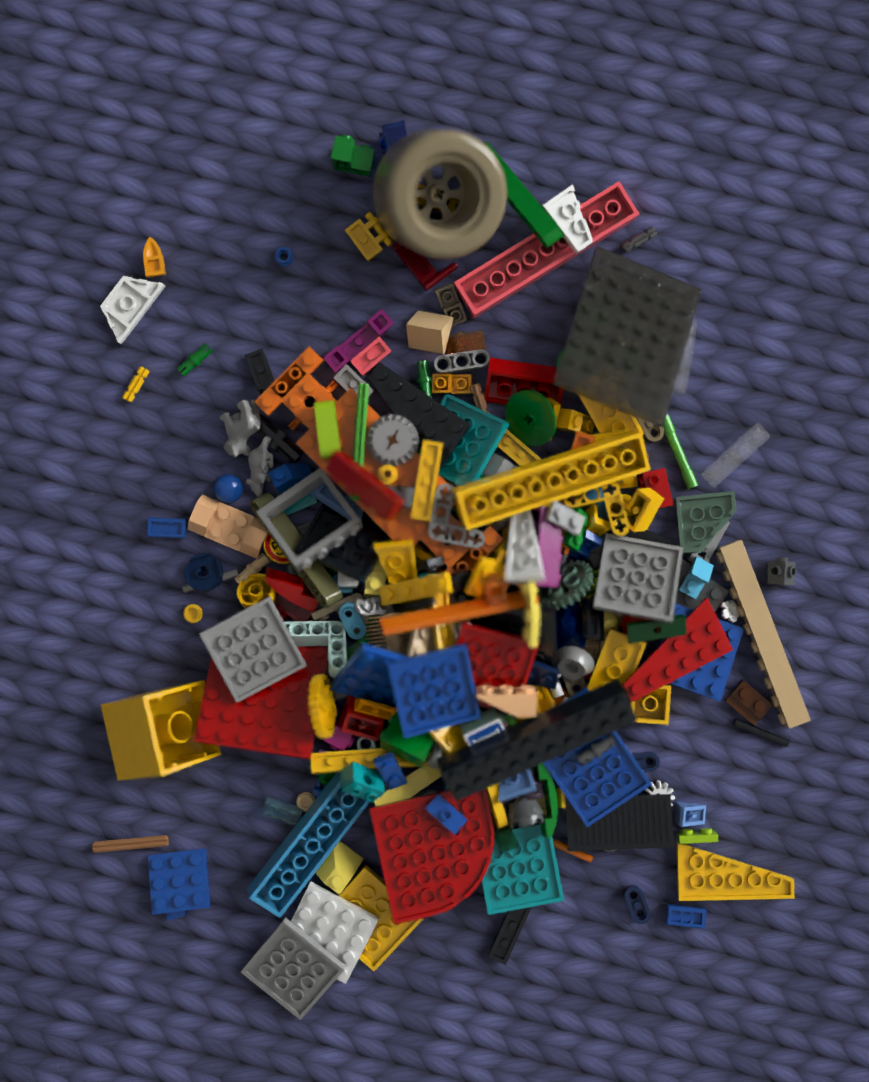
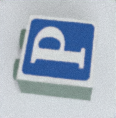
[460,706,509,745]

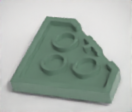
[676,491,737,555]

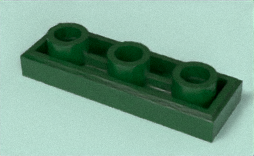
[626,614,687,643]

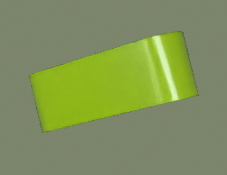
[314,400,341,459]

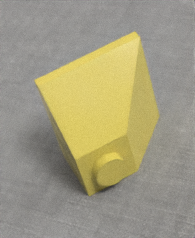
[315,841,364,895]

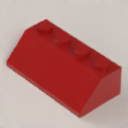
[484,358,566,405]
[326,450,406,520]

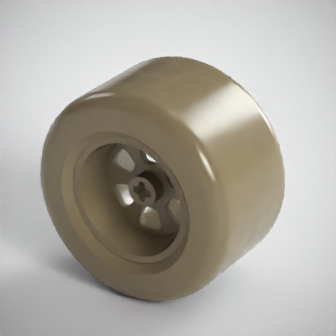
[373,129,507,259]

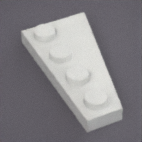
[504,509,545,584]

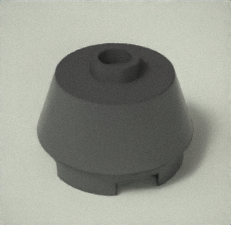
[507,797,545,829]

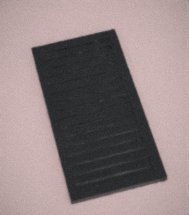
[565,794,675,851]

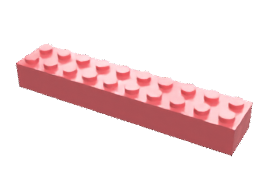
[454,181,639,319]

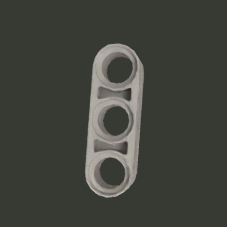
[434,349,489,374]

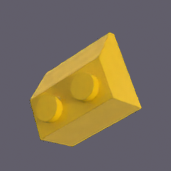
[630,685,671,725]

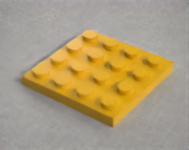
[338,865,424,971]

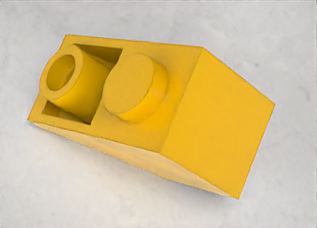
[556,408,594,434]

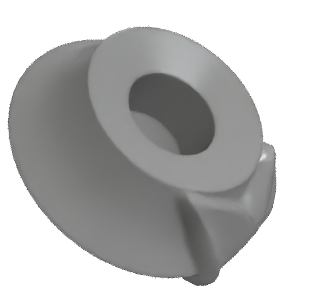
[557,646,594,681]

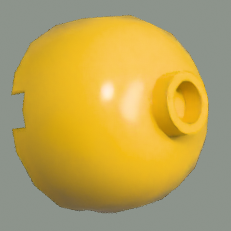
[237,573,276,609]

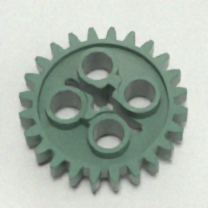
[537,559,595,610]

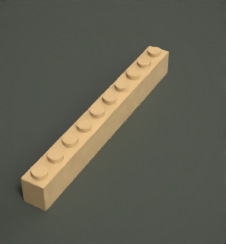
[716,540,811,729]

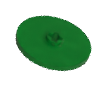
[506,390,556,446]

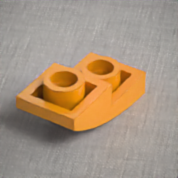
[432,374,473,394]

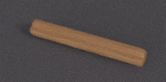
[92,835,169,853]

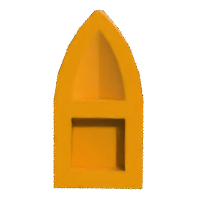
[143,237,166,278]

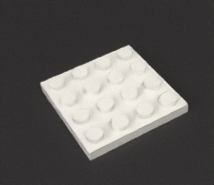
[291,882,379,984]

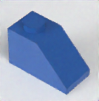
[268,463,313,494]

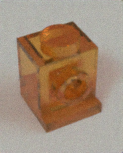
[481,573,507,606]

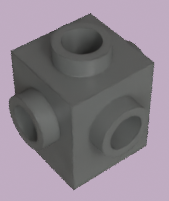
[767,557,797,585]

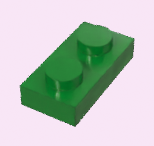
[562,507,589,551]

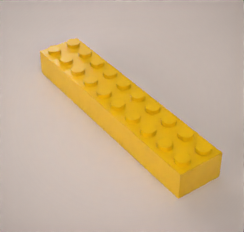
[451,430,650,530]

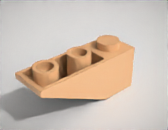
[476,685,537,717]

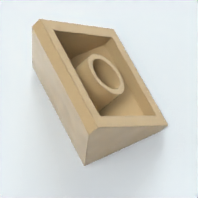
[406,311,454,355]

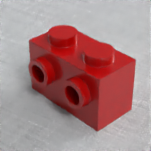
[638,468,674,508]

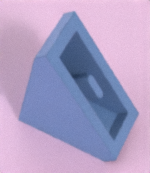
[674,802,706,827]

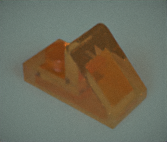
[447,330,486,354]

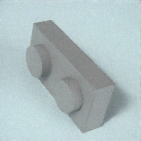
[333,364,374,397]
[545,501,586,536]

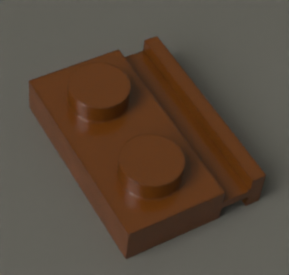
[724,680,772,726]

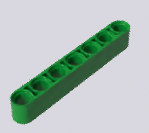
[483,141,563,248]

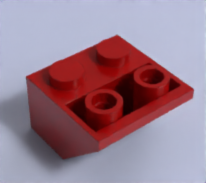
[337,695,384,742]

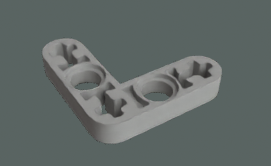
[429,484,485,548]

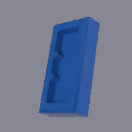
[147,517,187,538]
[425,793,467,835]
[665,904,707,929]

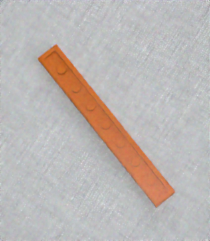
[379,591,539,636]

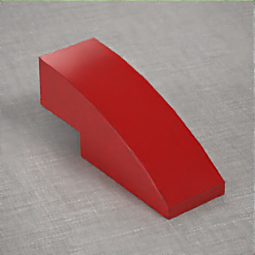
[265,567,318,612]

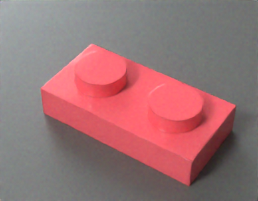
[350,336,392,376]

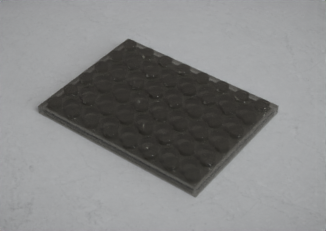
[553,246,702,427]

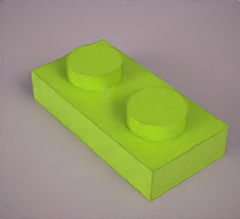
[676,828,718,844]

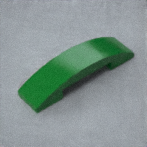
[533,763,558,839]

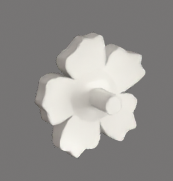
[720,600,739,623]

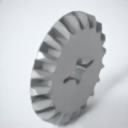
[367,415,418,466]

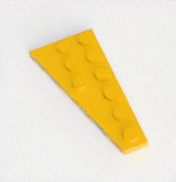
[676,842,795,901]

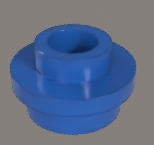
[274,247,294,266]

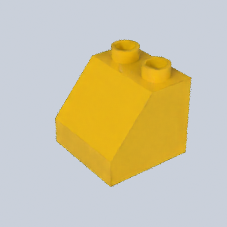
[101,680,221,781]

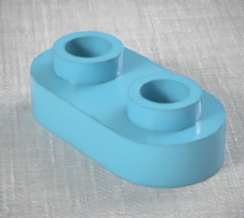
[339,602,366,639]

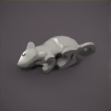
[246,436,273,497]
[354,596,399,616]

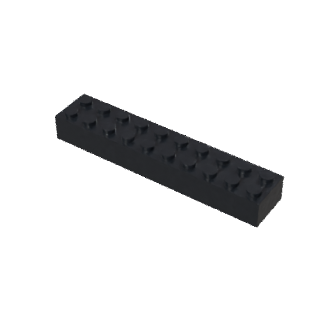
[437,679,637,801]

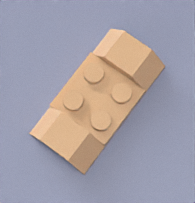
[187,494,268,559]

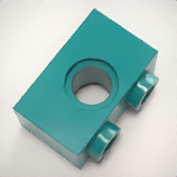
[340,761,385,803]

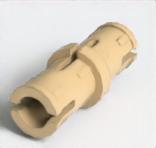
[234,553,271,584]

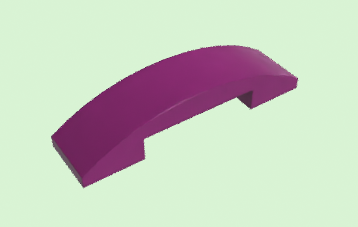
[323,309,394,373]

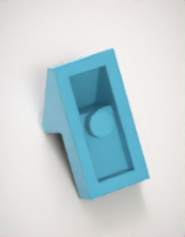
[678,556,714,599]

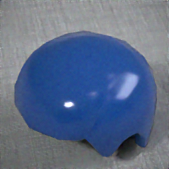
[213,474,243,503]

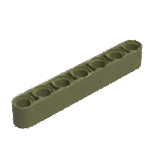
[250,492,343,609]

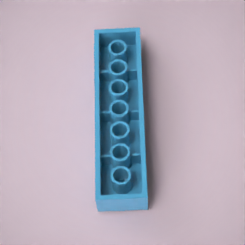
[247,772,370,918]

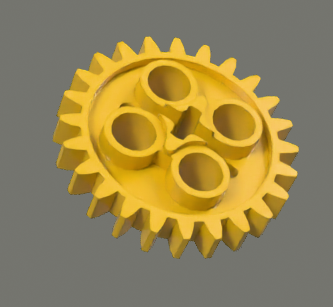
[308,674,337,739]

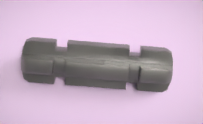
[621,226,657,253]

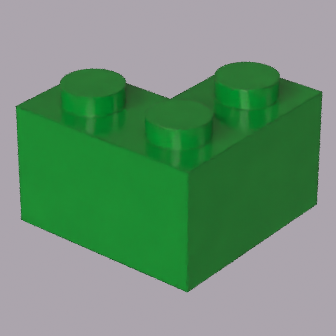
[331,135,376,177]

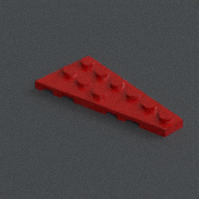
[622,598,733,702]

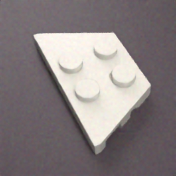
[100,276,166,345]

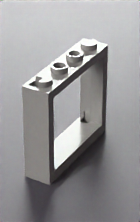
[257,468,363,572]

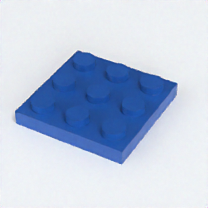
[148,848,211,915]

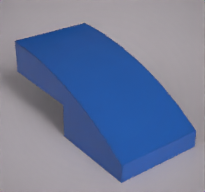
[568,530,603,561]

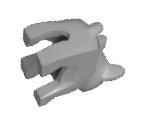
[220,400,261,457]

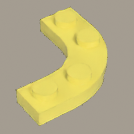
[516,582,540,647]

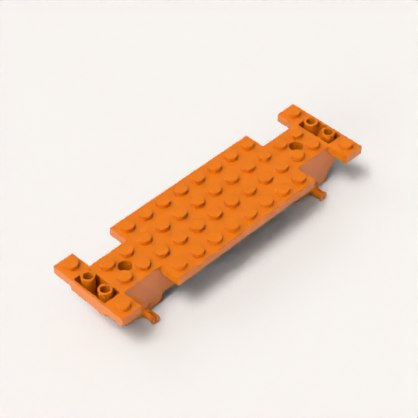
[254,346,504,594]

